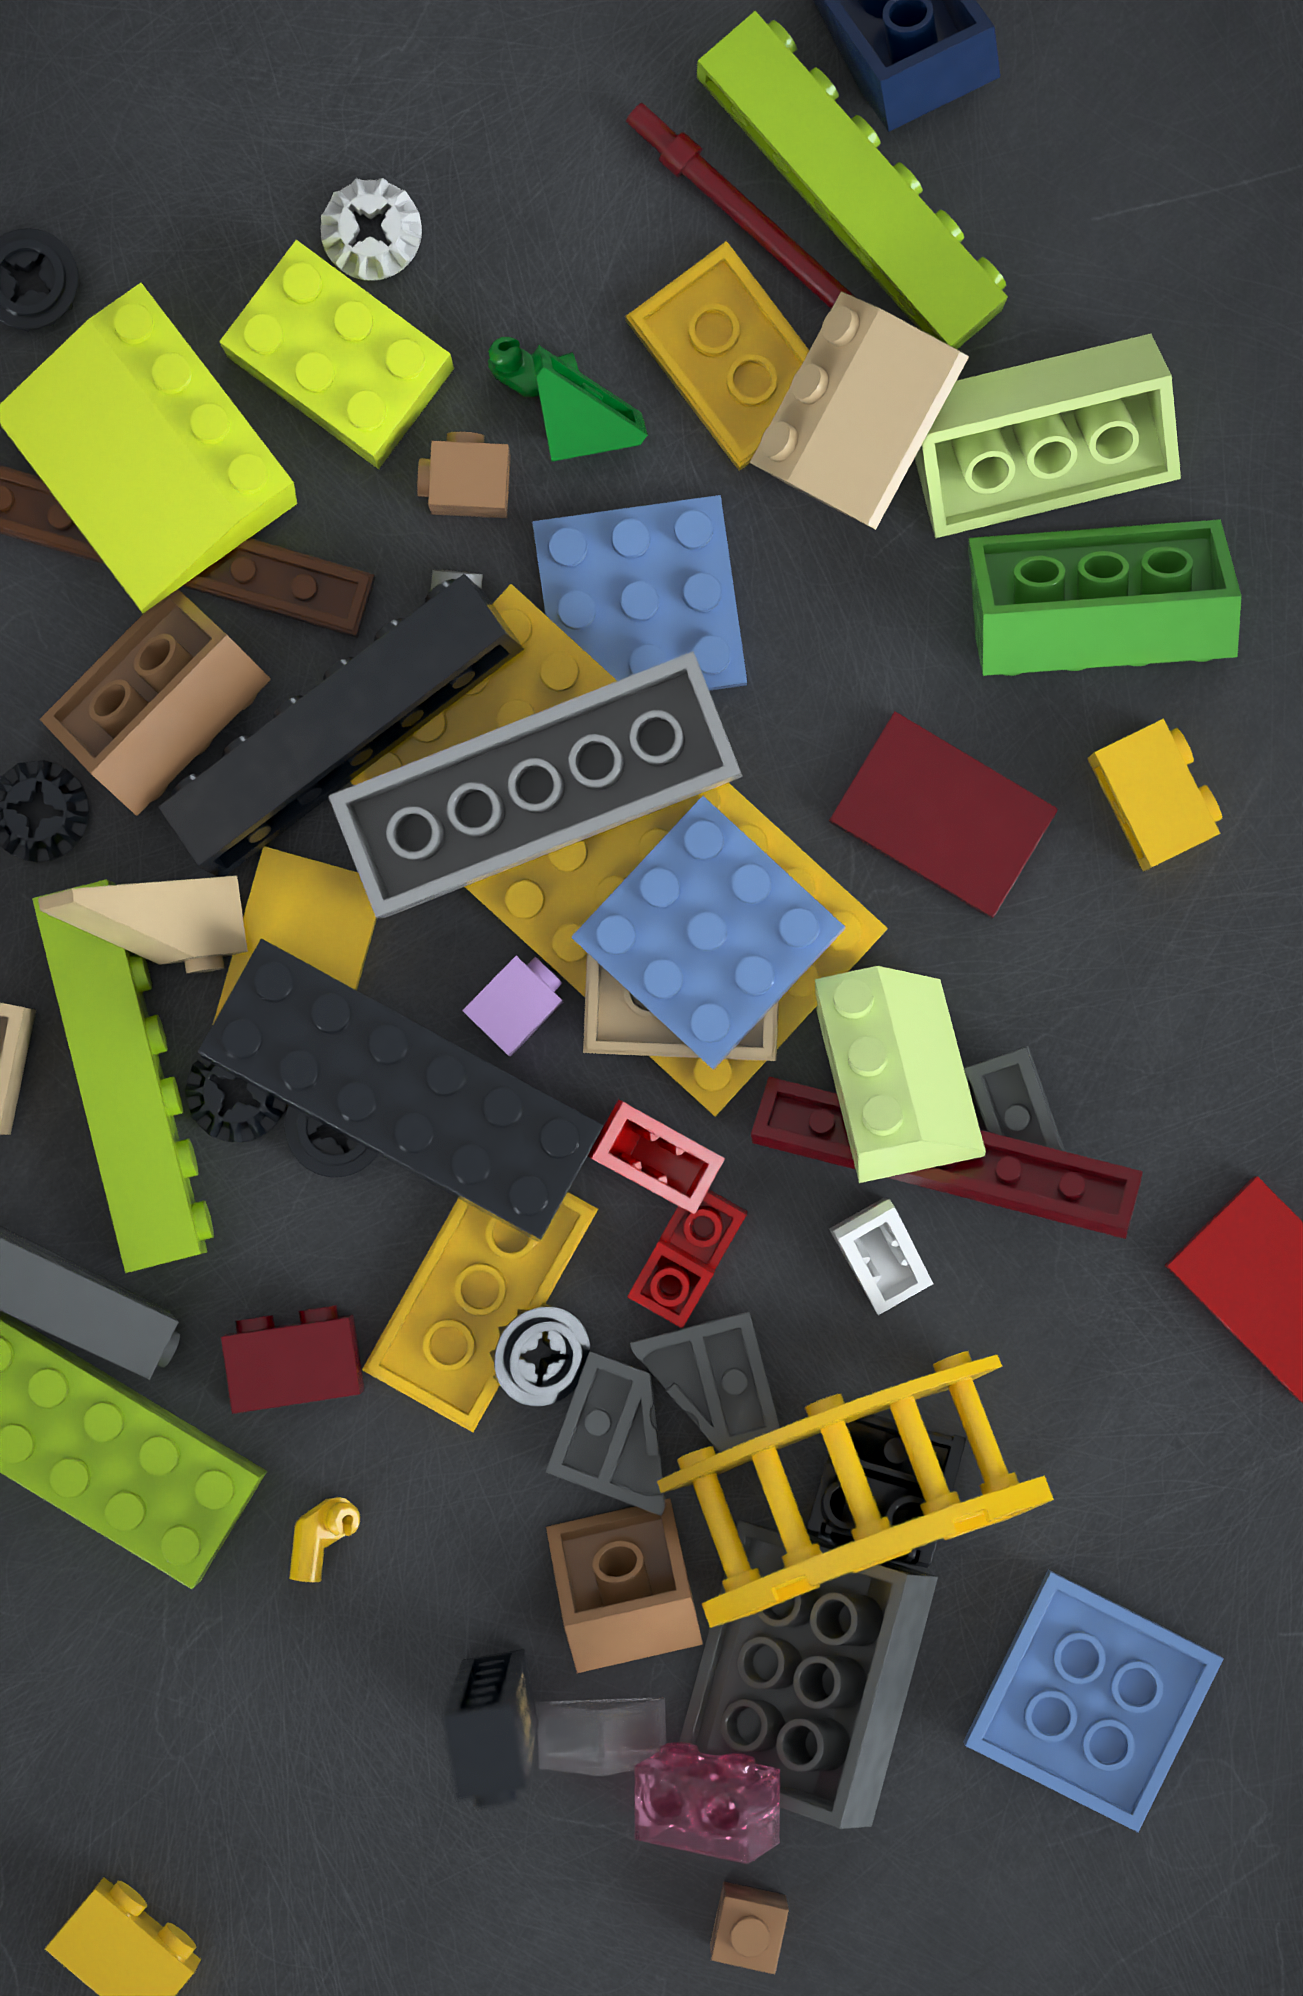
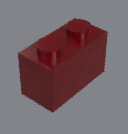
[221,1305,365,1414]

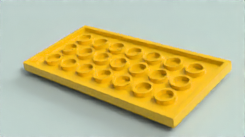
[350,584,888,1116]

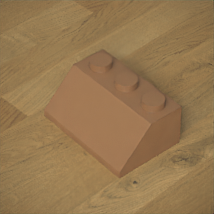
[39,589,271,816]

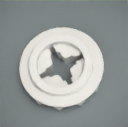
[321,178,422,280]

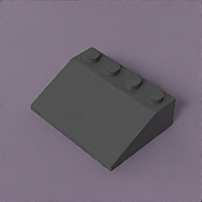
[672,1520,938,1829]

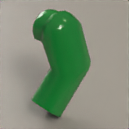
[488,336,579,397]

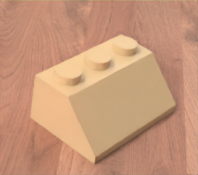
[750,292,969,530]

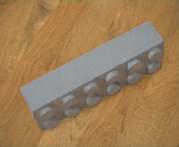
[329,651,743,918]

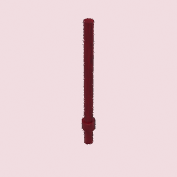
[625,102,858,309]

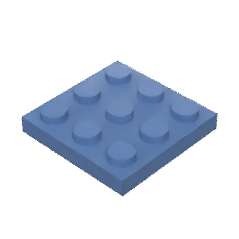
[532,495,747,691]
[571,796,846,1070]
[963,1569,1224,1832]

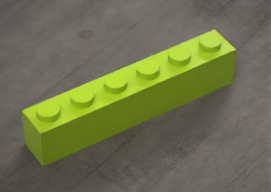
[697,11,1008,349]
[32,879,214,1273]

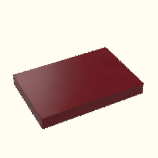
[829,711,1058,919]

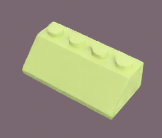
[915,334,1181,538]

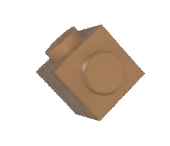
[417,432,510,518]

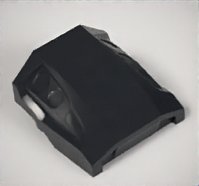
[806,1402,967,1568]

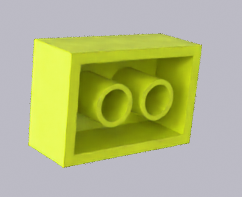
[219,240,454,469]

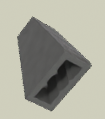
[0,1225,180,1380]

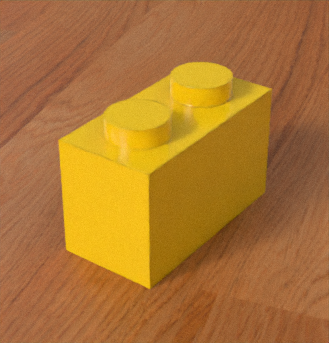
[1087,719,1222,872]
[45,1877,201,1996]

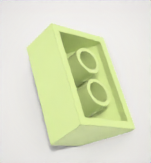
[815,966,986,1183]

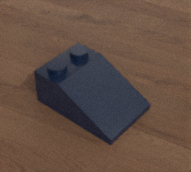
[813,0,1001,132]

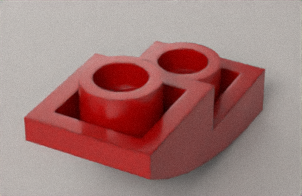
[627,1189,748,1329]

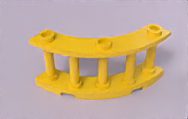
[657,1351,1054,1628]

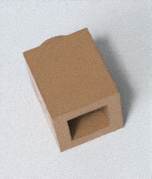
[710,1882,789,1974]

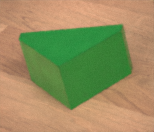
[532,346,648,461]

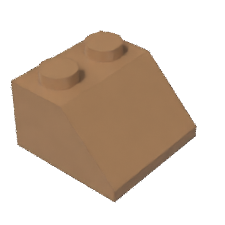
[546,1498,703,1673]

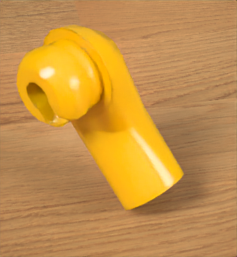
[289,1497,360,1582]

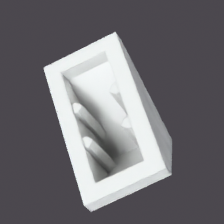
[829,1198,933,1315]

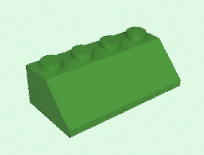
[969,520,1241,676]

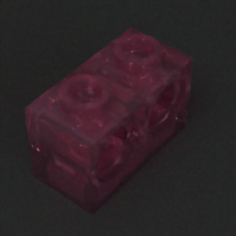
[635,1742,780,1864]

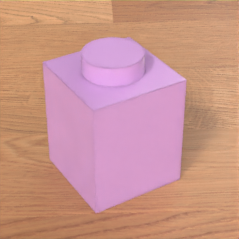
[462,956,563,1057]

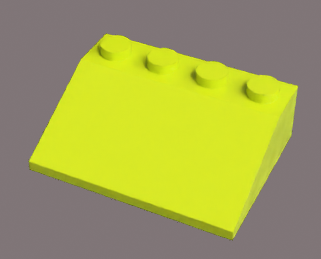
[0,283,297,614]

